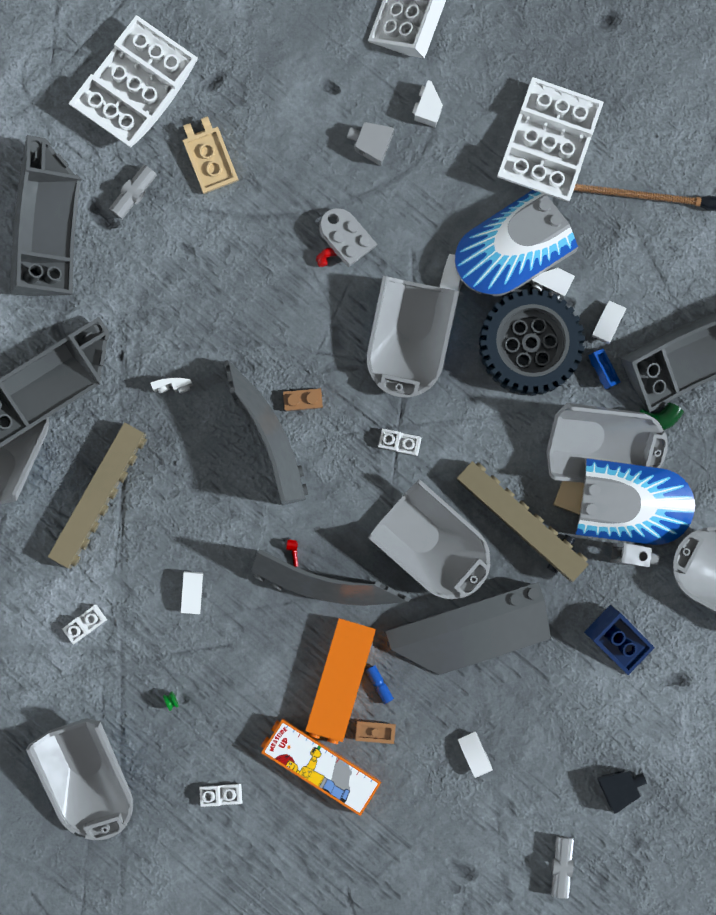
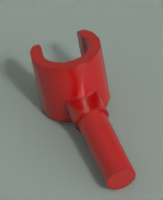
[286,539,298,567]

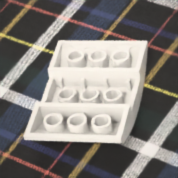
[69,15,198,148]
[497,77,604,202]

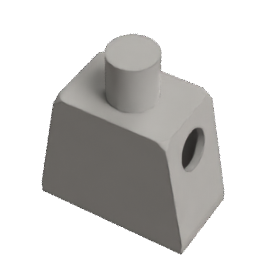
[347,122,394,166]
[610,543,659,567]

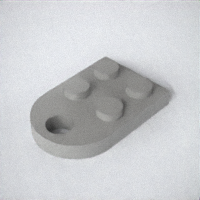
[319,208,377,267]

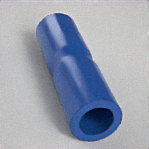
[365,665,394,704]

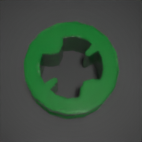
[163,691,179,711]

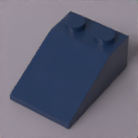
[584,605,655,675]

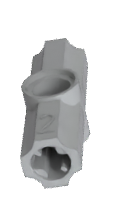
[109,164,157,219]
[551,836,573,899]

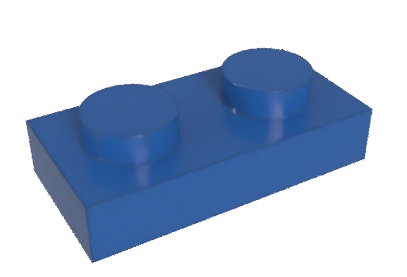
[588,349,621,389]

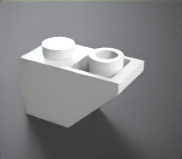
[412,80,443,128]
[529,268,575,300]

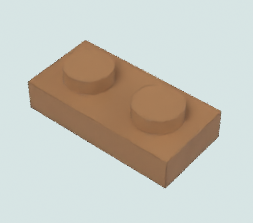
[283,388,323,412]
[355,721,396,744]

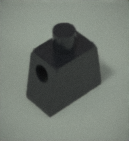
[596,770,647,814]

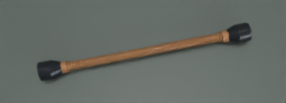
[573,184,716,211]

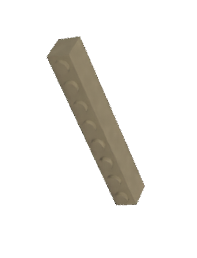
[48,422,147,569]
[457,461,589,583]

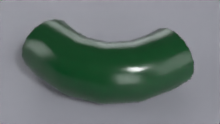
[640,402,684,430]

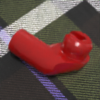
[316,247,338,267]

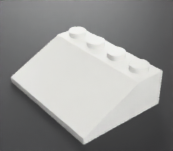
[368,0,446,58]

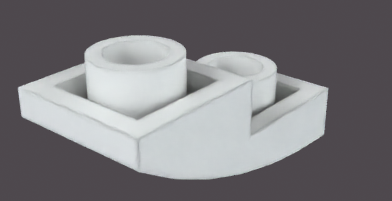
[440,254,463,291]
[592,301,626,344]
[151,378,193,393]
[378,428,422,456]
[181,571,203,614]
[62,605,107,644]
[458,732,493,778]
[199,784,242,807]

